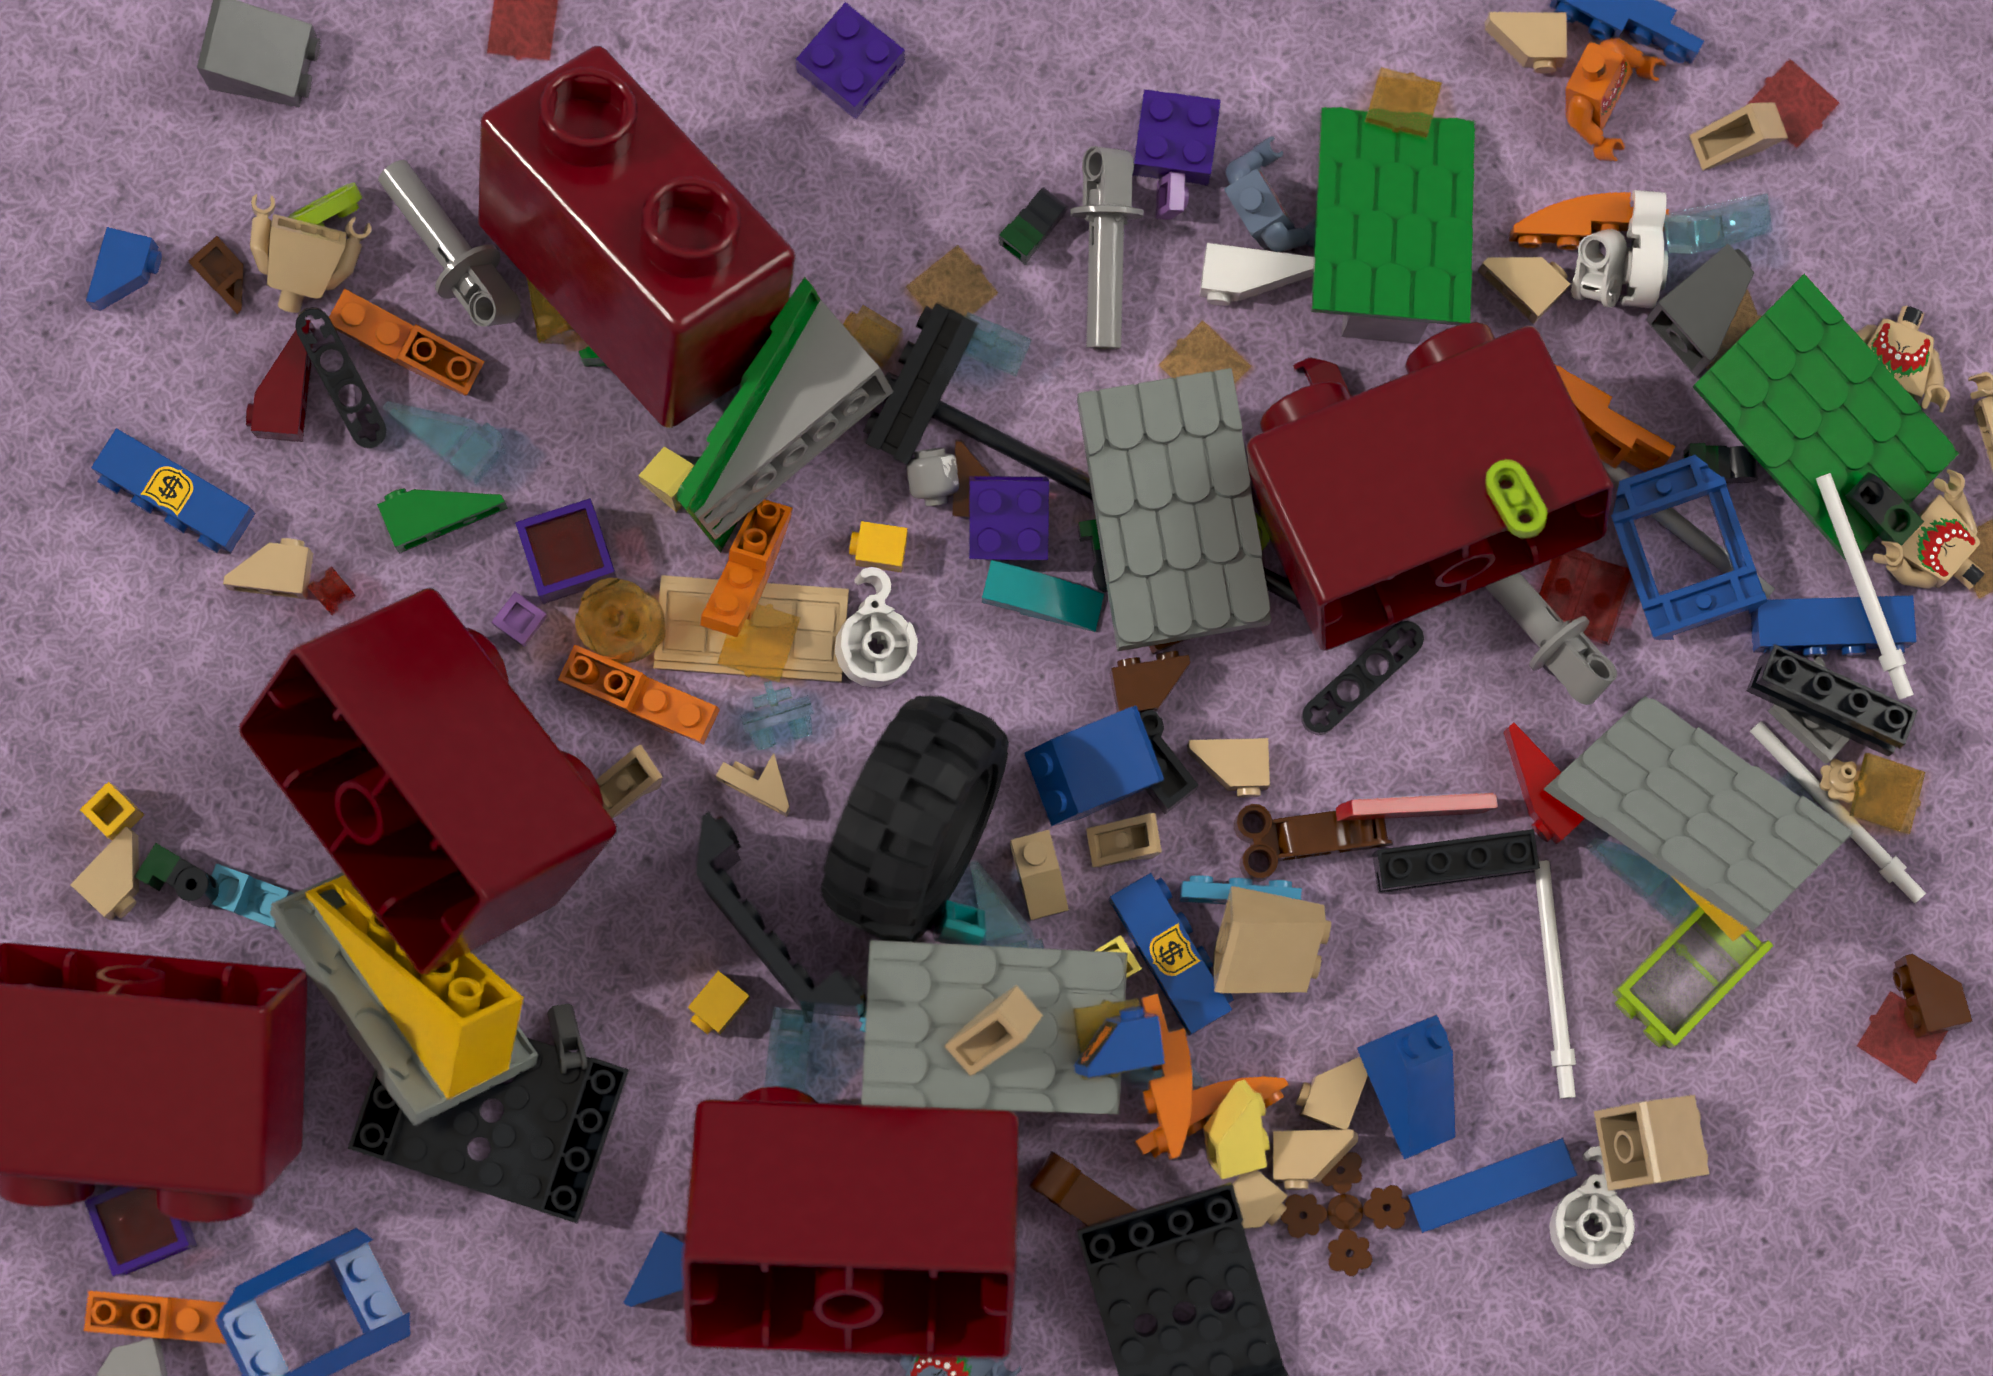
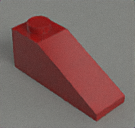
[1503,722,1585,844]

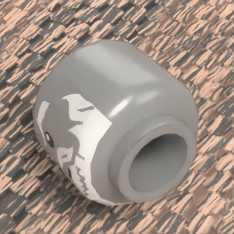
[906,448,959,506]

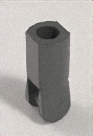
[547,1004,587,1074]

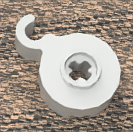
[1620,190,1668,308]
[835,567,918,688]
[1549,1146,1635,1269]

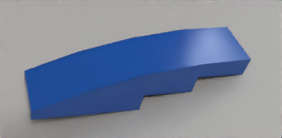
[1408,1138,1578,1233]

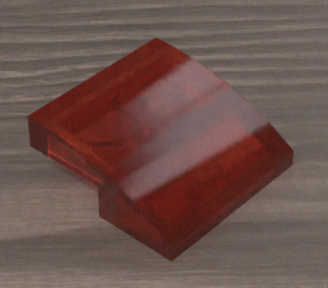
[1539,549,1633,645]

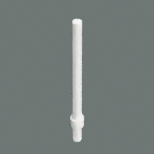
[1816,473,1914,700]
[1750,721,1926,904]
[1535,860,1576,1099]

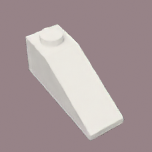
[1199,243,1314,306]

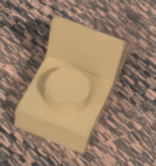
[596,745,663,818]
[716,753,790,817]
[1086,813,1162,867]

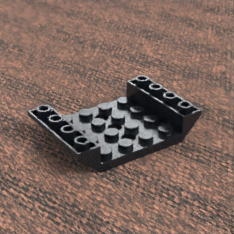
[696,811,866,1018]
[347,1037,629,1224]
[1076,1182,1289,1376]

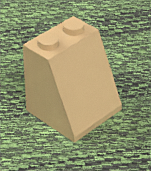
[1213,886,1331,993]
[1594,1095,1709,1191]

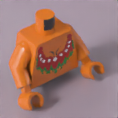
[1565,38,1666,161]

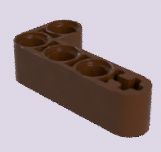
[1029,1151,1137,1226]

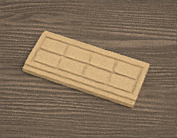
[653,575,849,683]

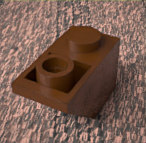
[1110,651,1190,714]
[1893,954,1973,1039]

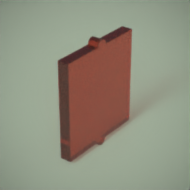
[487,0,558,61]
[1748,59,1839,148]
[1857,991,1948,1084]

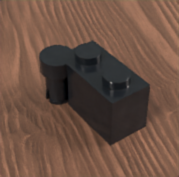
[1140,710,1199,814]

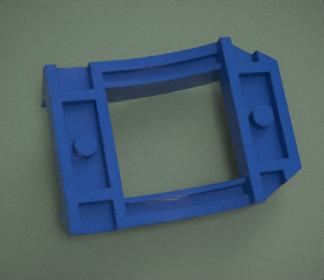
[1611,455,1767,640]
[215,1228,410,1376]

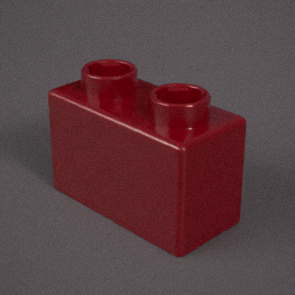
[478,46,796,428]
[1247,322,1613,651]
[239,588,617,975]
[0,942,308,1223]
[682,1086,1019,1359]

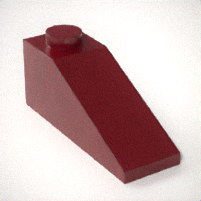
[246,320,315,442]

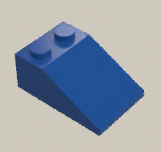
[1024,706,1164,827]
[1357,1015,1456,1160]

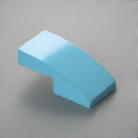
[211,863,294,930]

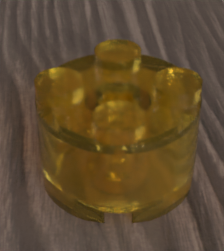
[575,578,666,664]

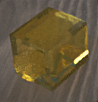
[843,305,903,369]

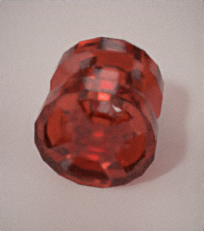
[307,566,356,616]

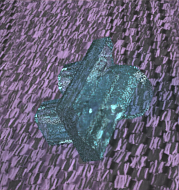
[964,312,1032,377]
[740,681,814,750]

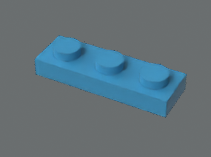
[1180,875,1302,905]

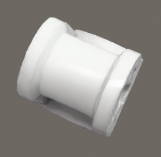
[1571,229,1627,308]

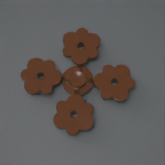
[1281,1152,1410,1277]

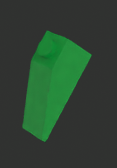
[377,488,508,554]

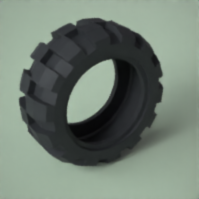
[821,696,1009,942]

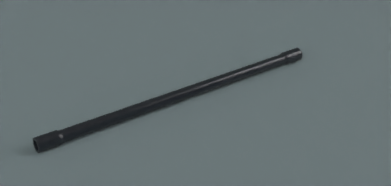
[885,371,1302,610]

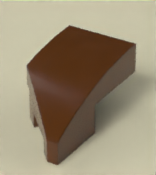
[188,235,244,314]
[952,439,992,517]

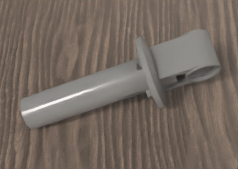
[1070,146,1144,349]
[378,160,521,327]
[1485,572,1617,705]

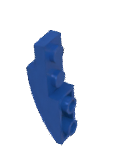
[1549,0,1704,64]

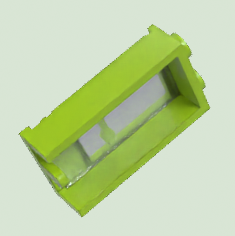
[1612,905,1774,1049]

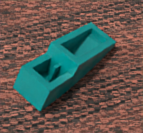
[981,560,1104,632]
[933,900,986,945]

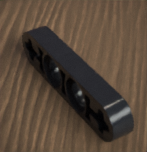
[295,307,387,448]
[1301,621,1424,735]

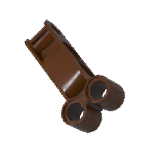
[1234,804,1393,882]

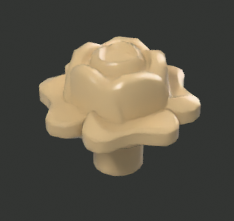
[1819,759,1865,803]

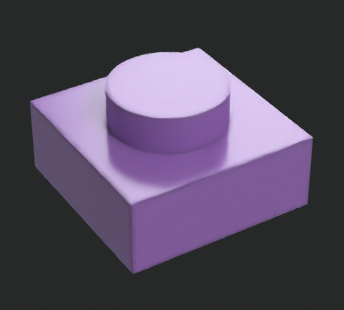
[1156,172,1189,220]
[491,591,548,648]

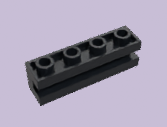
[863,302,979,464]
[1746,644,1918,757]
[1372,829,1540,893]

